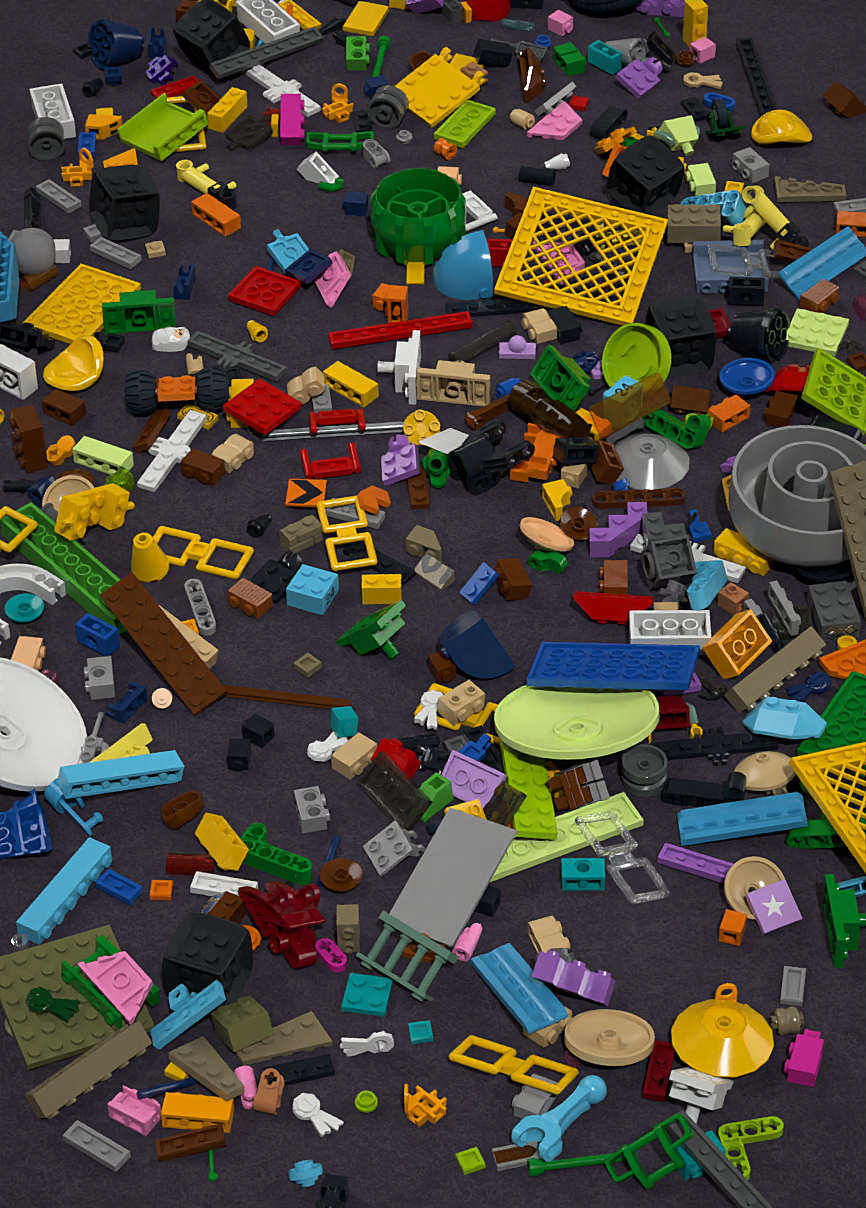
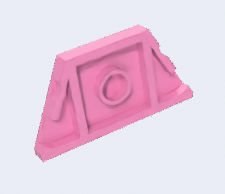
[527,101,582,140]
[532,241,585,285]
[314,251,351,308]
[78,951,153,1025]

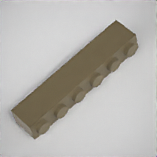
[724,626,827,713]
[24,1020,152,1119]

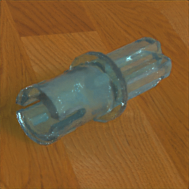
[502,18,534,32]

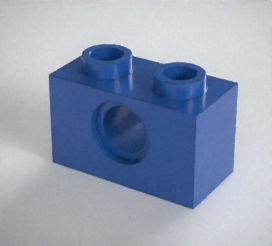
[75,613,120,656]

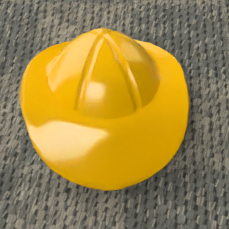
[751,110,813,145]
[43,335,104,391]

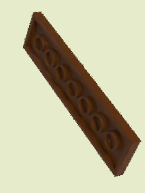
[100,572,227,716]

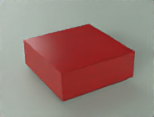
[569,95,589,111]

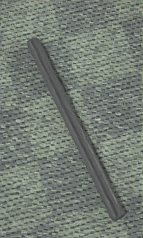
[262,421,405,441]

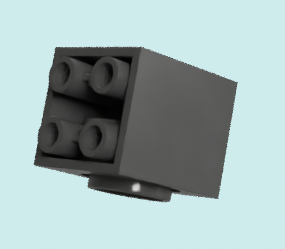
[640,535,697,591]

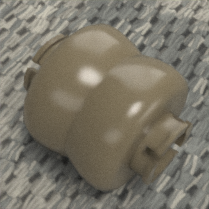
[770,1006,804,1036]

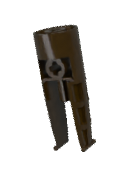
[508,380,592,438]

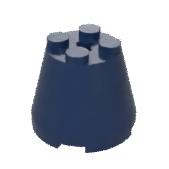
[88,19,144,69]

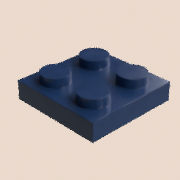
[285,249,333,284]

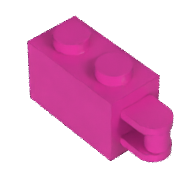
[784,1029,824,1087]

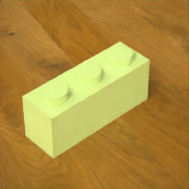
[73,436,134,478]

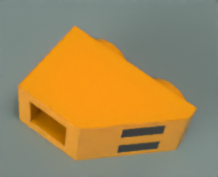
[85,114,123,139]

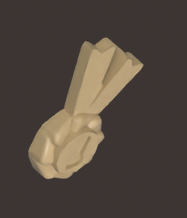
[683,73,723,89]

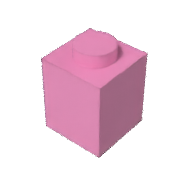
[548,10,573,36]
[690,37,716,63]

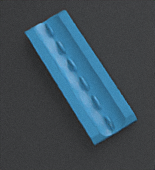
[778,226,866,301]
[677,792,808,846]
[469,943,568,1034]

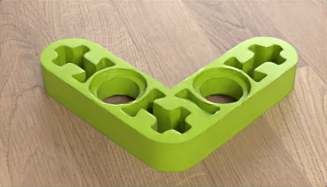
[718,1116,784,1180]

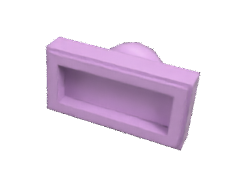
[499,335,536,359]

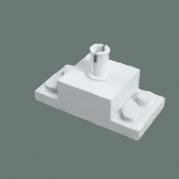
[378,330,421,404]
[669,1067,734,1123]

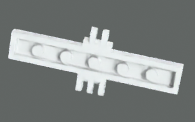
[246,65,321,117]
[137,410,207,492]
[630,534,746,583]

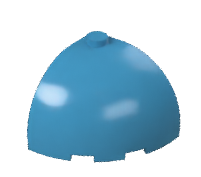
[432,230,493,300]

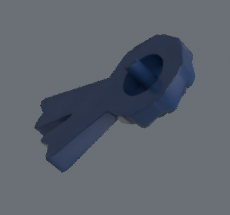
[786,672,832,702]

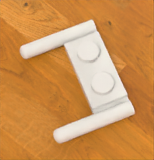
[463,191,497,232]

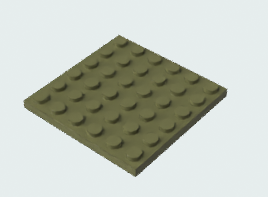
[0,925,155,1070]

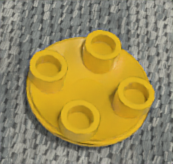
[403,410,440,446]

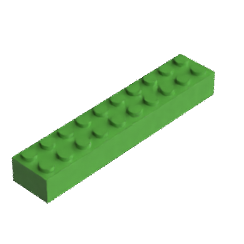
[0,502,126,634]

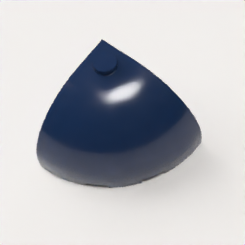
[439,608,516,678]

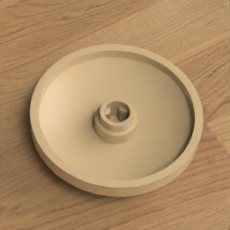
[564,1009,655,1066]

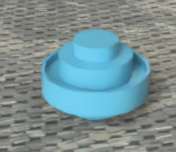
[288,1160,323,1187]

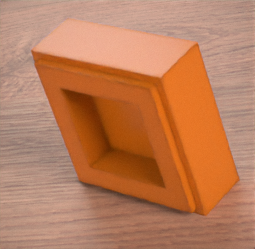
[150,880,174,900]

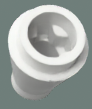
[544,153,570,170]

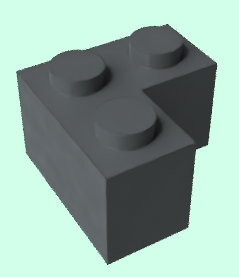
[642,512,686,548]

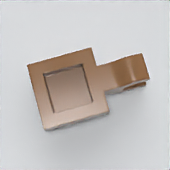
[461,62,488,83]

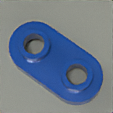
[704,92,735,111]

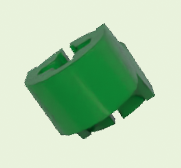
[527,550,568,574]

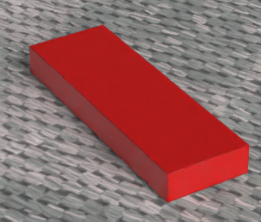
[150,75,199,99]

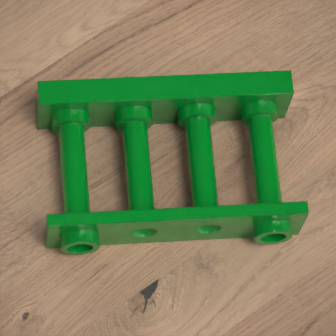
[61,935,160,1030]

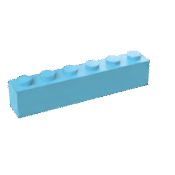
[57,750,184,799]
[16,837,112,945]

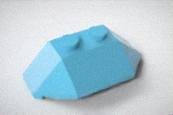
[743,697,827,739]

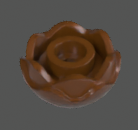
[676,50,696,67]

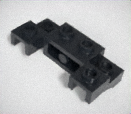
[0,319,55,350]

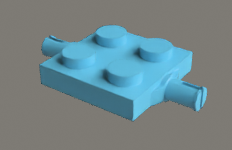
[267,229,309,274]

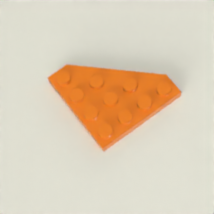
[818,639,866,679]

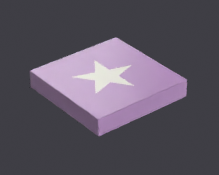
[745,879,803,934]

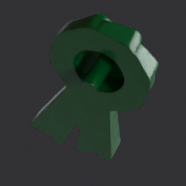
[25,987,80,1023]

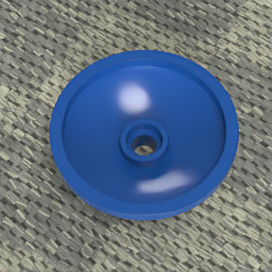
[719,358,775,395]

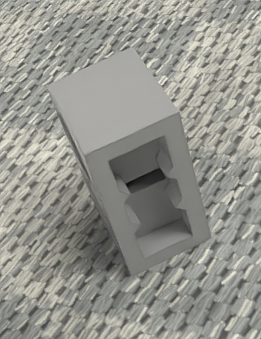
[294,786,330,833]

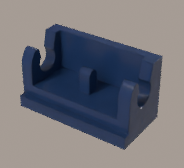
[148,26,167,58]
[172,263,196,300]
[105,682,147,724]

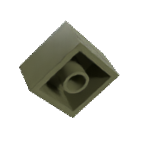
[210,996,274,1052]

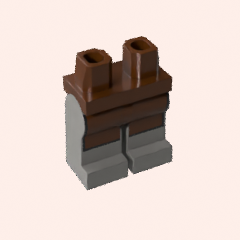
[546,759,610,810]

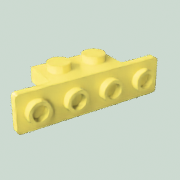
[90,723,152,762]

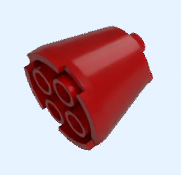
[464,0,511,22]

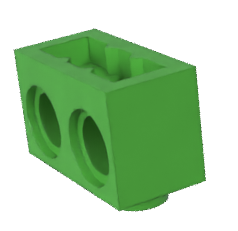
[346,36,370,70]

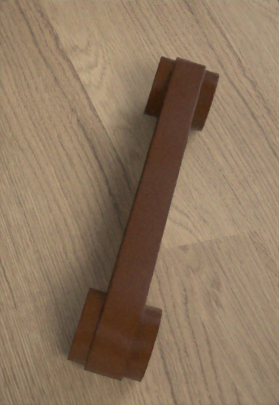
[464,381,540,430]

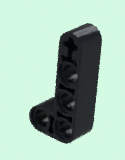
[662,772,747,808]

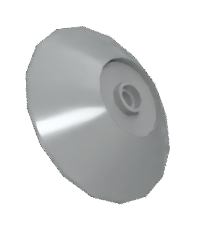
[614,433,690,490]

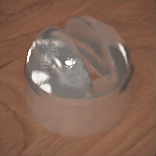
[11,933,29,951]

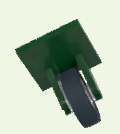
[705,99,746,137]

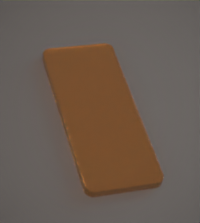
[589,373,671,437]

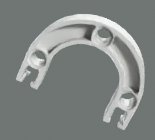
[0,564,66,644]

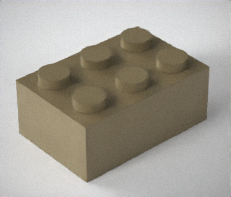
[668,204,721,243]

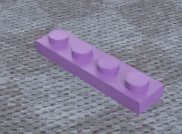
[657,843,734,884]

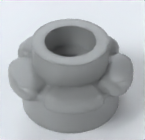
[396,130,412,144]

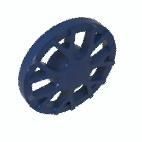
[571,350,599,373]

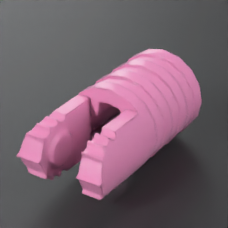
[452,923,482,962]
[234,1066,257,1109]

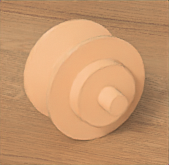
[152,688,172,708]

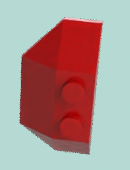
[764,364,826,394]
[573,591,654,624]

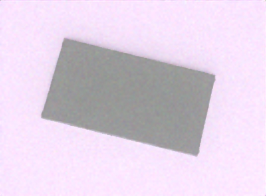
[389,808,517,948]

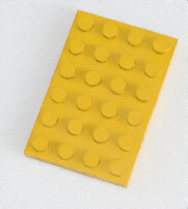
[23,264,141,344]

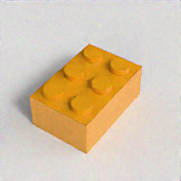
[702,609,772,679]

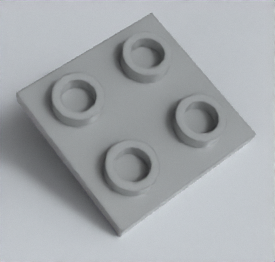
[363,820,426,876]

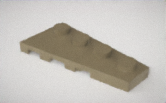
[774,176,846,202]

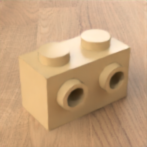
[437,680,485,726]

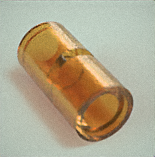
[20,264,58,293]

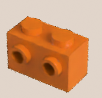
[385,285,409,323]

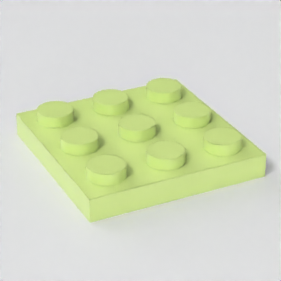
[786,309,849,356]

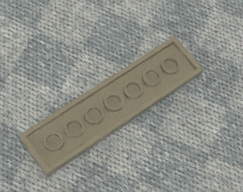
[827,461,866,621]

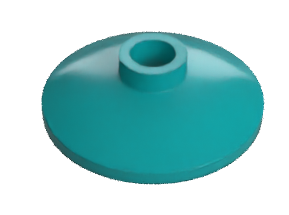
[5,593,44,622]

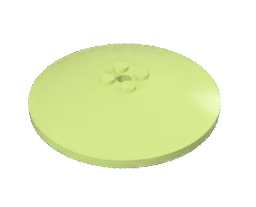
[494,685,660,759]

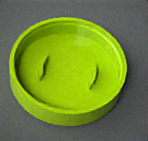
[602,323,671,397]

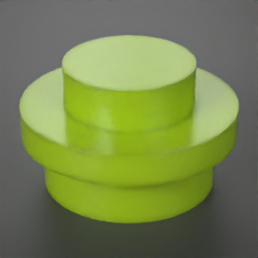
[355,1091,378,1113]

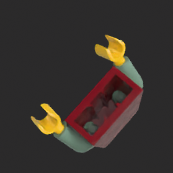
[640,695,703,743]

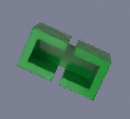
[553,42,587,76]

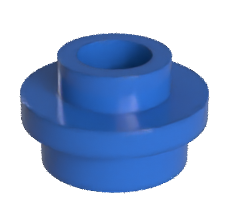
[535,35,551,47]
[612,478,630,491]

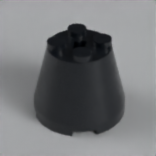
[727,308,790,363]

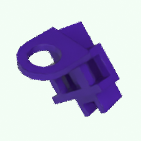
[146,55,179,85]

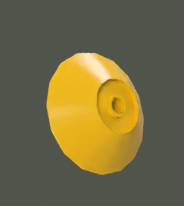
[671,999,774,1077]

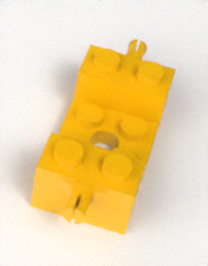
[54,483,135,541]

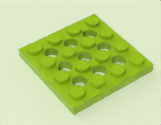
[801,347,866,436]

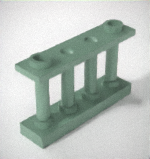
[356,911,459,1002]

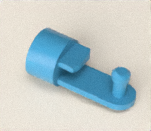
[44,778,103,837]

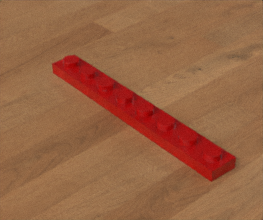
[328,311,472,349]

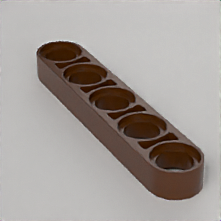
[592,488,685,509]

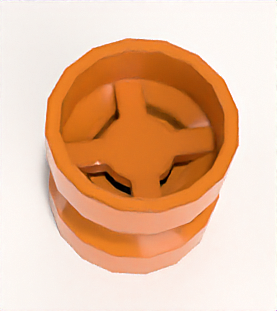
[434,138,457,160]

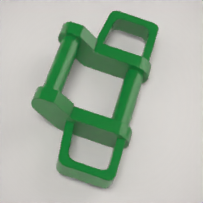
[306,131,374,153]
[604,1113,693,1190]

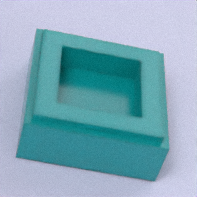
[408,1020,434,1044]

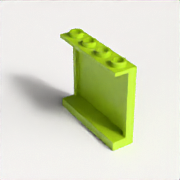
[117,93,208,161]

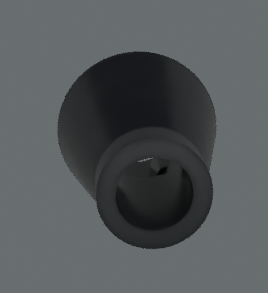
[82,78,104,97]
[246,513,272,537]

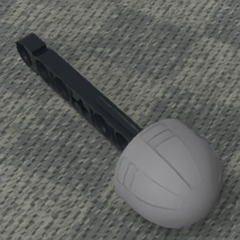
[11,187,55,278]

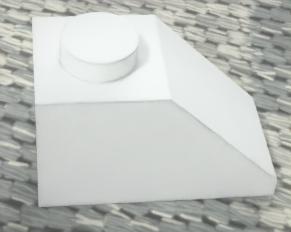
[297,152,339,183]

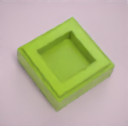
[455,1147,486,1175]

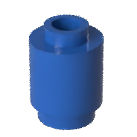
[495,378,521,398]

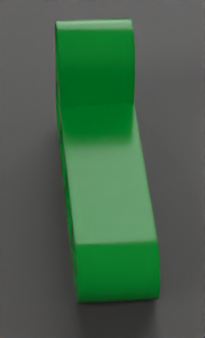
[638,407,711,449]
[786,818,866,849]
[240,823,313,885]

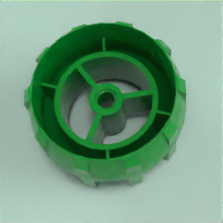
[370,168,467,266]

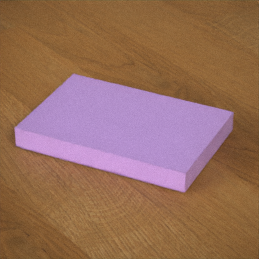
[441,750,508,813]

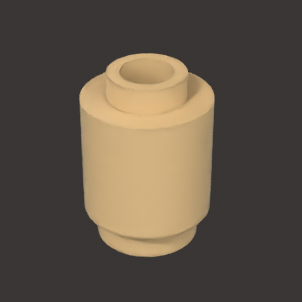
[510,109,535,130]

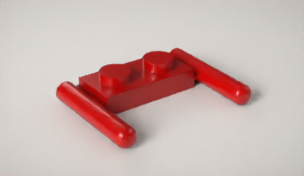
[309,408,366,433]
[300,442,362,479]

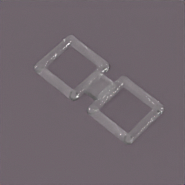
[707,244,781,279]
[575,810,671,904]

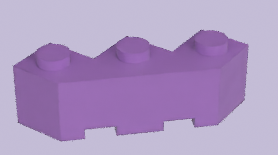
[634,0,684,17]
[590,502,647,557]
[532,950,616,1006]

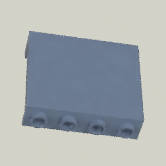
[693,240,769,294]

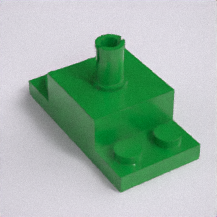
[102,290,176,334]
[530,345,591,412]
[336,600,406,659]
[822,874,866,968]

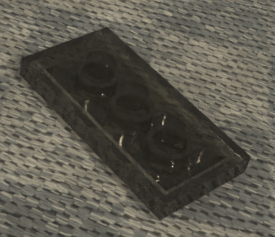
[356,751,433,831]

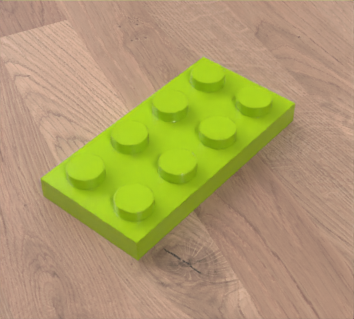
[434,100,496,148]

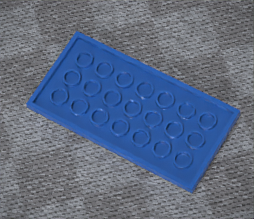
[527,642,700,692]

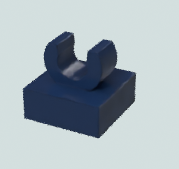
[105,66,122,86]

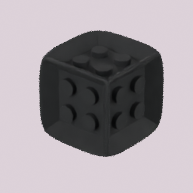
[173,0,250,78]
[607,135,685,215]
[89,165,160,241]
[645,296,717,378]
[162,912,253,1013]

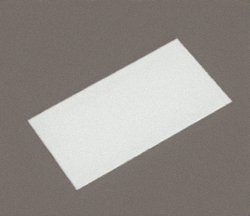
[419,428,469,454]

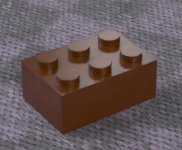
[9,404,48,474]

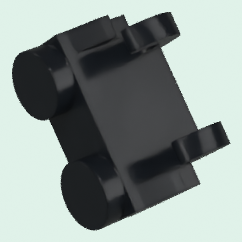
[416,745,450,775]

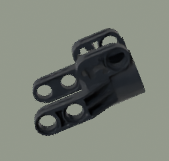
[448,419,535,494]

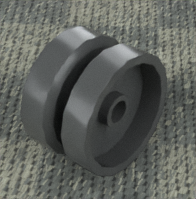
[367,85,409,128]
[27,117,65,160]
[621,744,667,797]

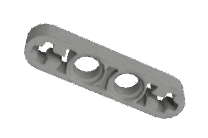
[184,579,216,636]

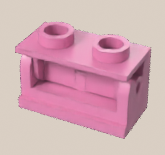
[108,1086,161,1136]

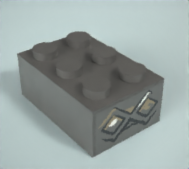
[807,581,861,642]

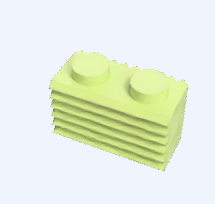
[685,163,716,196]

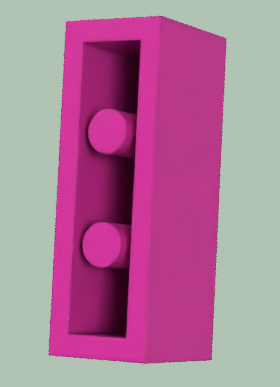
[280,94,305,145]

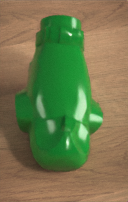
[422,448,451,488]

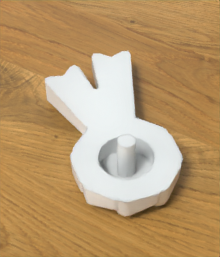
[414,690,443,729]
[307,731,349,762]
[340,1031,394,1056]
[292,1093,343,1137]

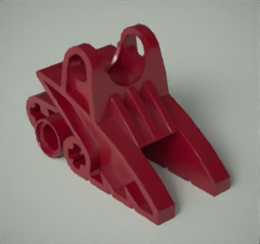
[237,881,325,969]

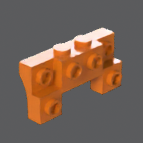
[510,423,560,482]

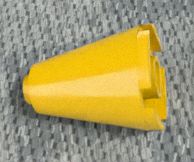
[131,533,169,583]

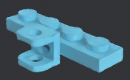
[150,980,226,1050]

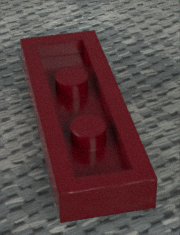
[642,1040,675,1102]

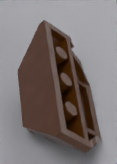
[519,48,546,103]

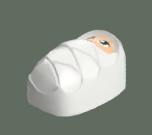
[151,327,190,352]

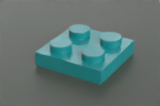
[341,973,393,1017]

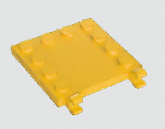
[395,47,485,128]

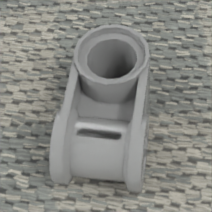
[363,139,391,169]

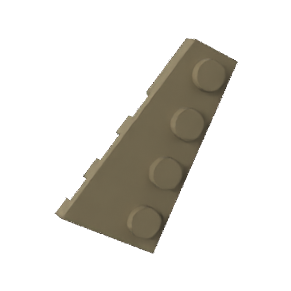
[234,1011,333,1066]
[168,1036,244,1102]

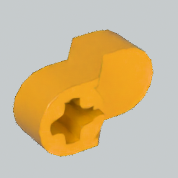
[46,435,77,465]

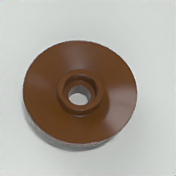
[560,507,598,541]
[320,858,362,892]

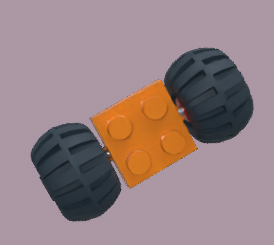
[125,366,229,416]

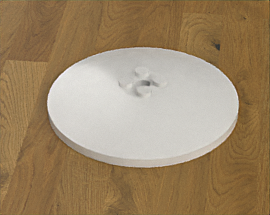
[0,658,87,791]

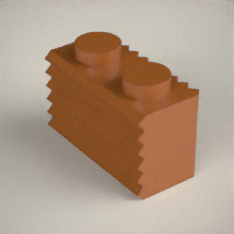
[799,278,839,313]
[600,560,628,595]
[227,578,273,619]

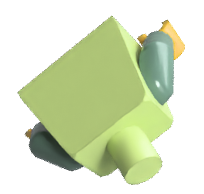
[647,115,700,156]

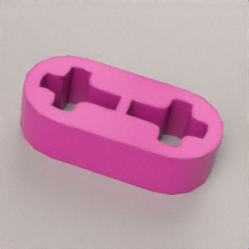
[315,938,347,973]

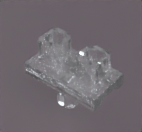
[659,579,688,608]

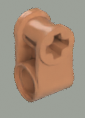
[253,1068,285,1115]

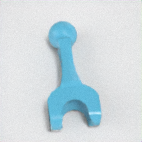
[512,1075,607,1162]

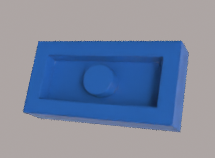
[77,132,97,158]
[459,562,499,605]
[95,869,143,905]

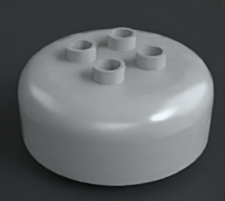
[728,425,866,567]

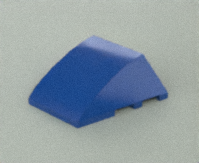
[0,788,53,860]

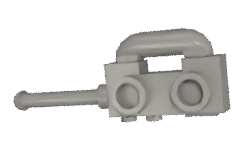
[77,712,109,764]

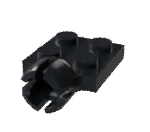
[249,551,302,604]

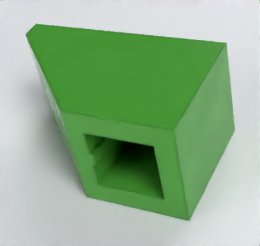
[409,772,454,822]

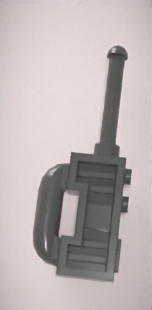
[490,38,548,62]

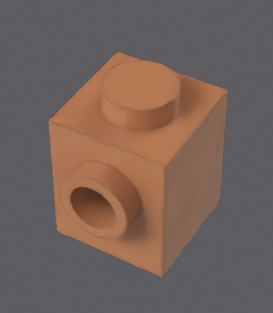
[717,582,749,615]

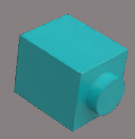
[330,706,358,738]

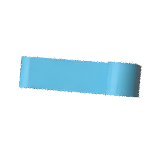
[680,190,747,226]
[687,560,728,610]

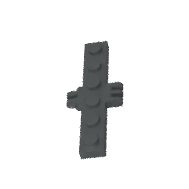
[187,331,287,382]

